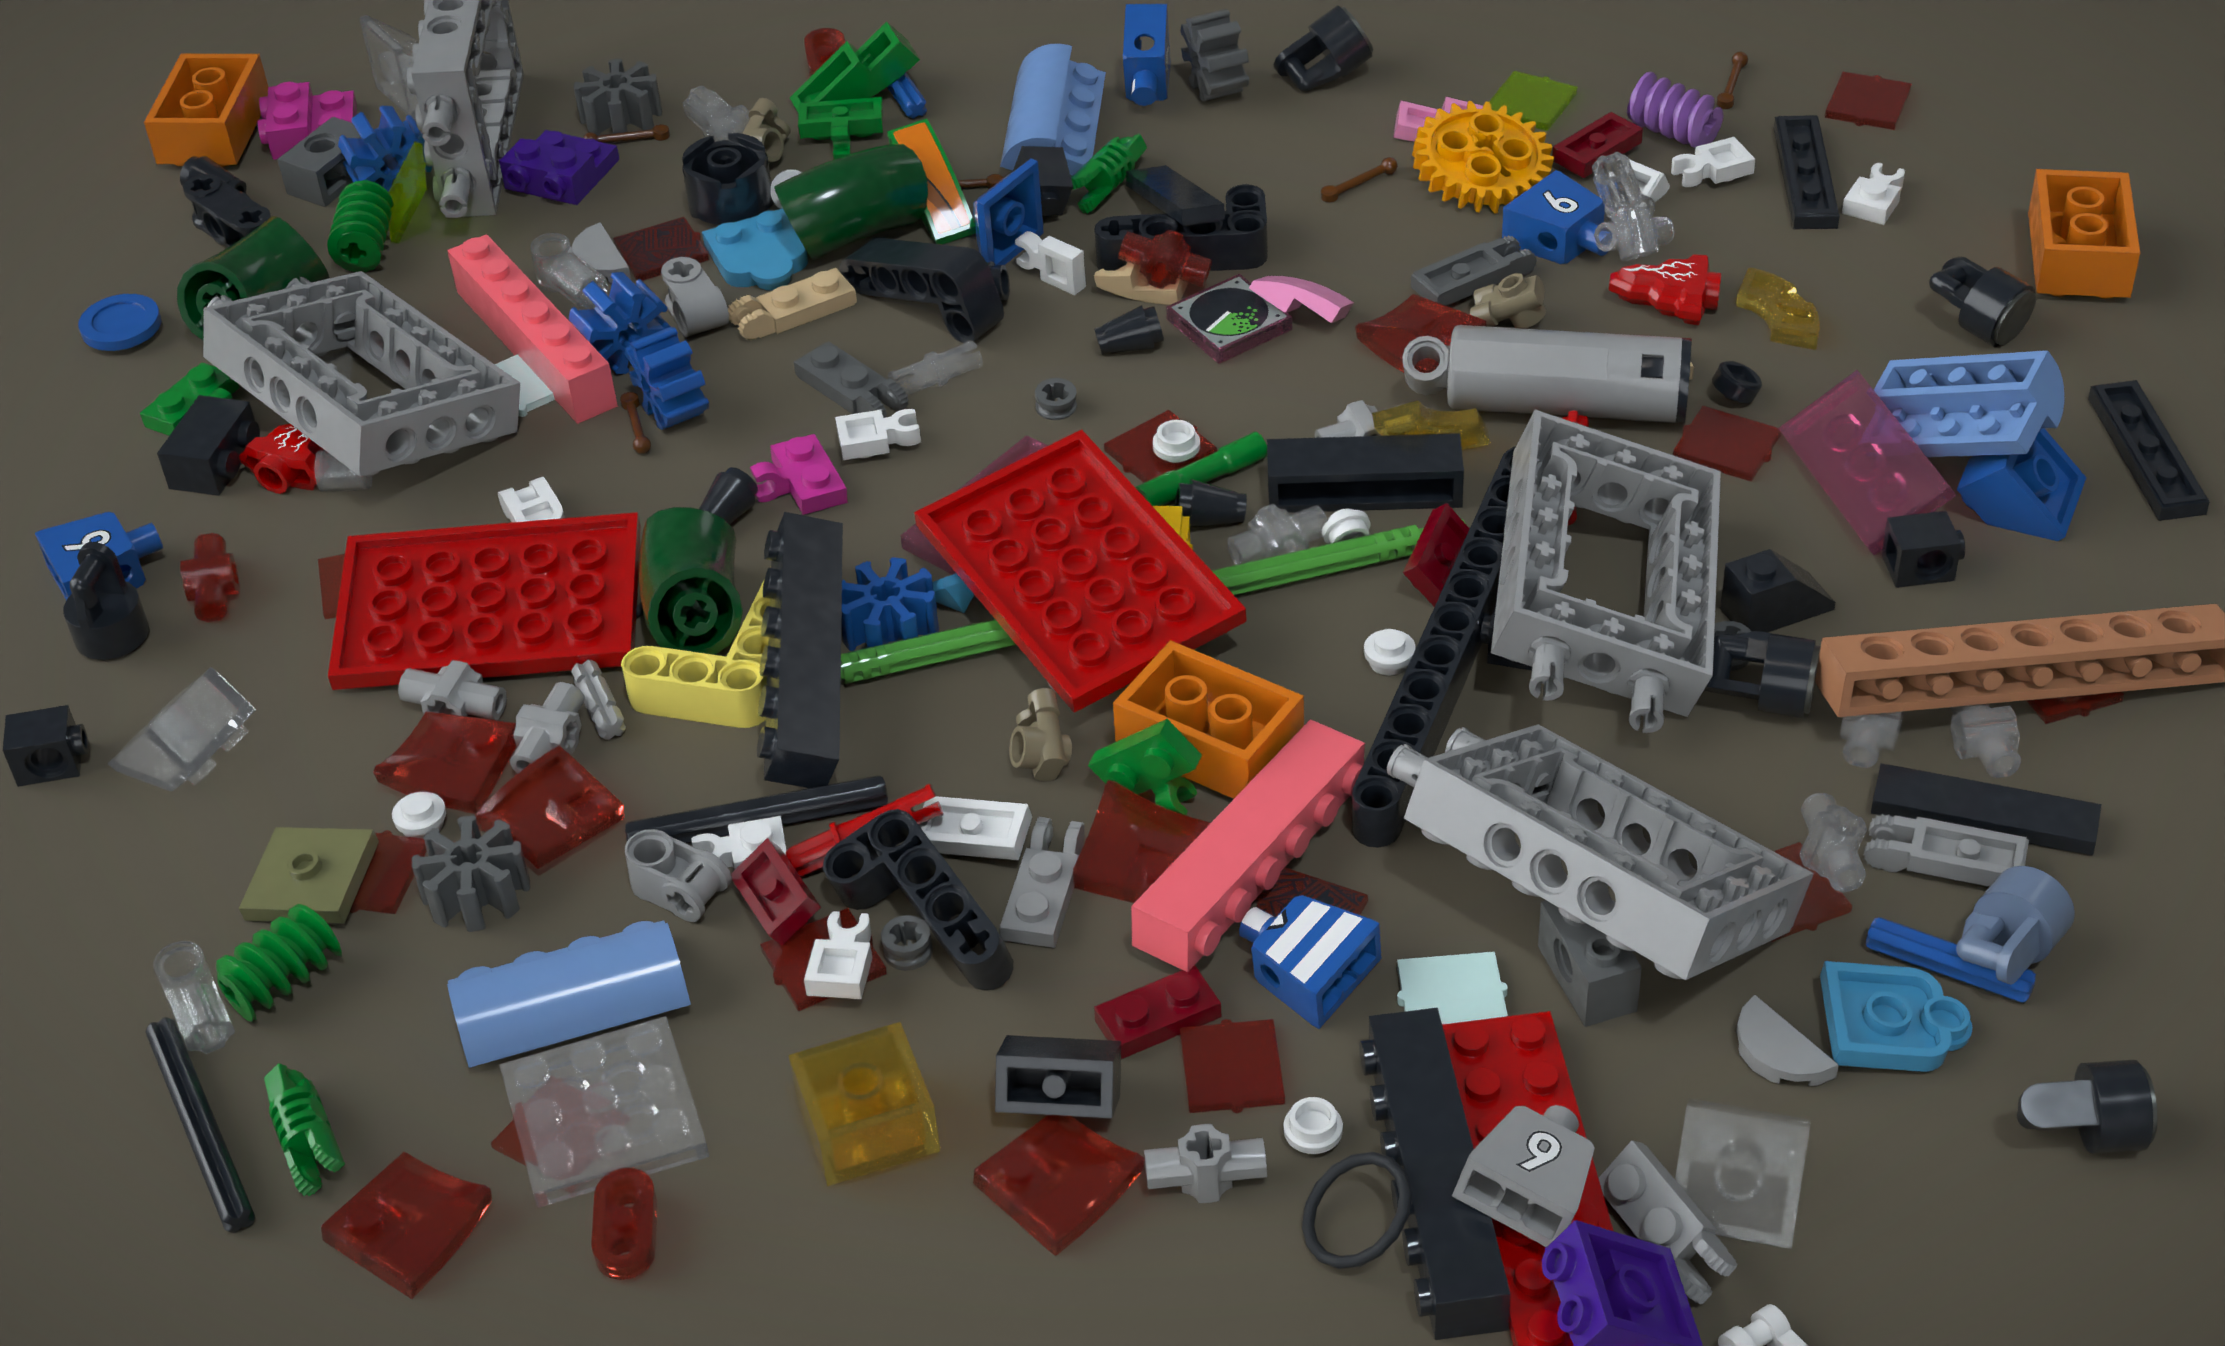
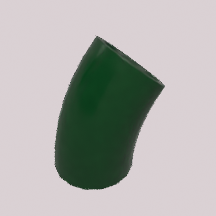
[774,144,928,260]
[177,216,330,341]
[639,507,743,655]

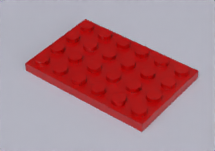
[914,429,1247,713]
[328,512,641,690]

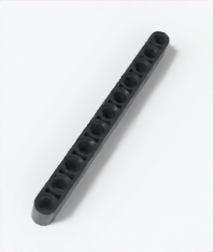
[1352,447,1516,848]

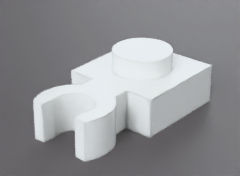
[1671,137,1755,187]
[1842,163,1905,225]
[1015,231,1086,296]
[835,409,921,460]
[692,816,786,869]
[804,911,872,999]

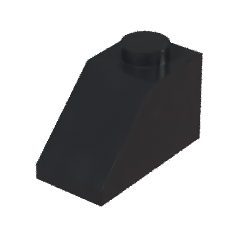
[1720,549,1836,632]

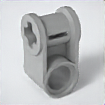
[661,257,729,337]
[625,829,732,922]

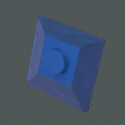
[973,159,1044,265]
[1957,428,2087,541]

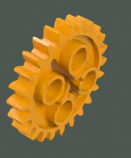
[1412,101,1554,213]

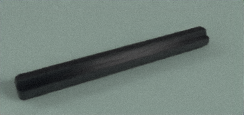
[625,775,888,843]
[145,1017,255,1233]

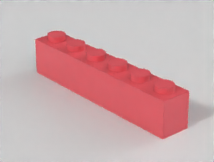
[447,234,618,424]
[1131,719,1365,972]

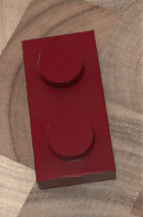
[1552,112,1643,178]
[1403,503,1470,607]
[731,838,821,945]
[1094,965,1222,1059]

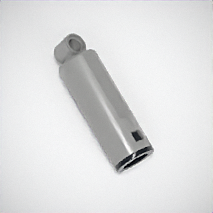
[1402,325,1692,424]

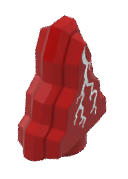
[1609,254,1721,325]
[239,424,331,494]

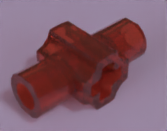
[1118,230,1212,289]
[180,533,240,622]

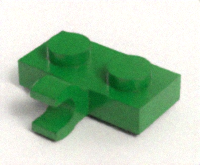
[798,97,883,159]
[140,362,240,436]
[1088,719,1202,822]

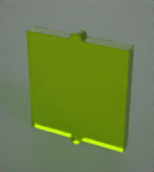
[1489,71,1577,131]
[389,141,427,244]

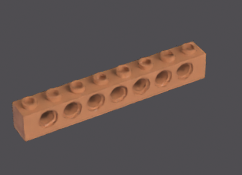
[1815,604,2225,717]

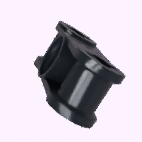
[183,174,271,247]

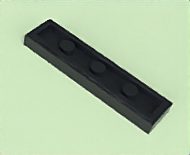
[1774,115,1840,229]
[1126,165,1225,226]
[2088,380,2210,521]
[1871,763,2102,856]

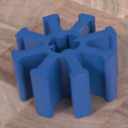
[338,106,433,195]
[569,272,671,374]
[625,327,709,430]
[841,557,939,651]

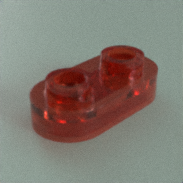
[804,28,845,77]
[591,1168,657,1280]

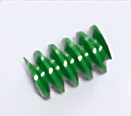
[327,180,394,273]
[216,904,342,1022]

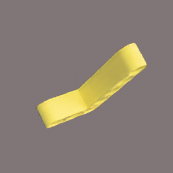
[621,567,771,728]

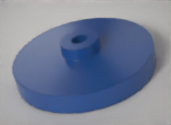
[78,294,161,351]

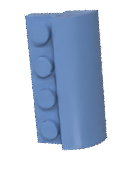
[1000,44,1106,176]
[1859,351,2064,459]
[447,920,691,1068]

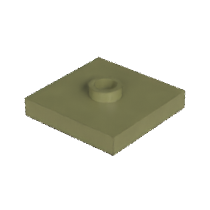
[239,827,379,924]

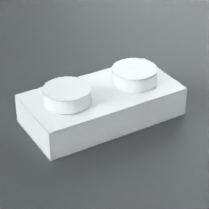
[919,796,1032,860]

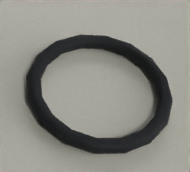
[1302,1152,1412,1269]

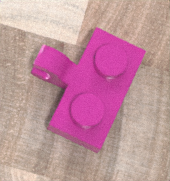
[750,434,848,515]

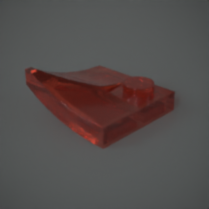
[1355,294,1487,373]
[373,711,517,815]
[475,745,624,869]
[1073,780,1210,903]
[973,1115,1145,1257]
[321,1151,492,1299]

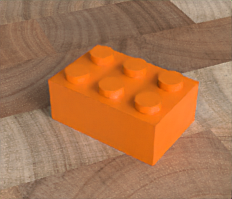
[144,53,268,167]
[2028,169,2140,299]
[1113,640,1304,799]

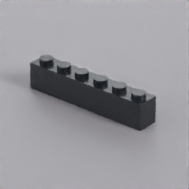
[757,512,843,788]
[1359,1007,1511,1340]

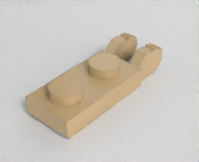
[728,268,857,341]

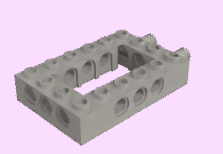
[407,0,524,218]
[203,271,520,476]
[1491,410,1721,733]
[1387,724,1814,980]

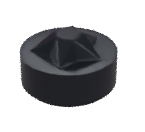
[1712,361,1762,403]

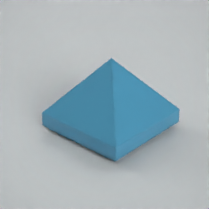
[933,574,974,613]

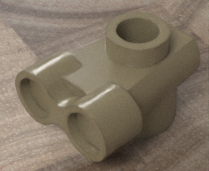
[742,98,791,162]
[1470,273,1546,329]
[1009,688,1072,781]

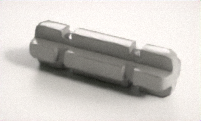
[571,660,626,740]

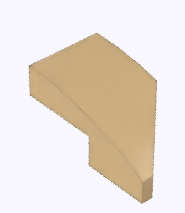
[1094,253,1190,305]

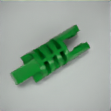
[1071,134,1147,214]
[264,1063,345,1197]

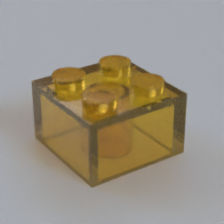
[788,1022,940,1186]

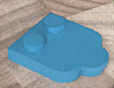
[702,208,808,290]
[1820,961,1973,1072]

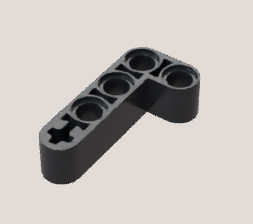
[1094,184,1268,272]
[839,238,1004,345]
[823,809,1014,990]

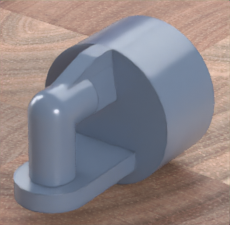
[1956,866,2075,985]

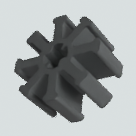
[1180,9,1249,101]
[574,59,662,135]
[412,815,530,932]

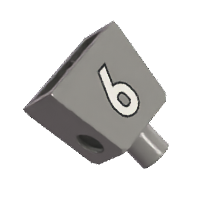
[1452,1105,1595,1247]

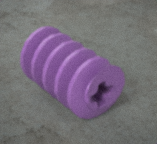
[1627,72,1724,149]

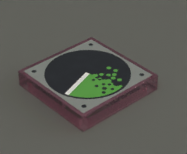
[1166,274,1292,364]

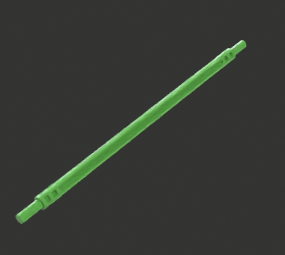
[841,519,1466,684]

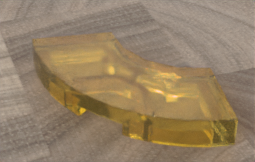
[1736,267,1820,350]
[1372,400,1490,450]

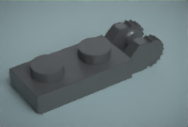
[1411,235,1537,309]
[794,341,909,418]

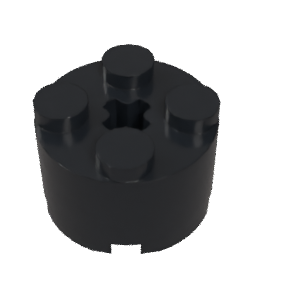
[682,133,774,225]

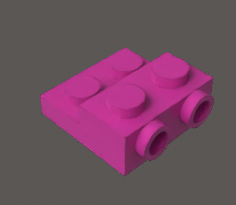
[258,82,357,160]

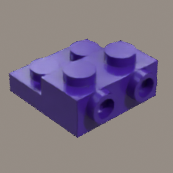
[499,130,620,205]
[1542,1220,1703,1346]

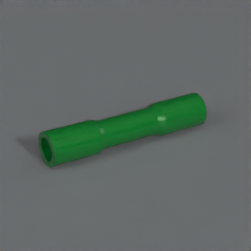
[1135,431,1267,506]

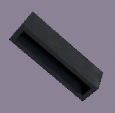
[1267,433,1464,513]

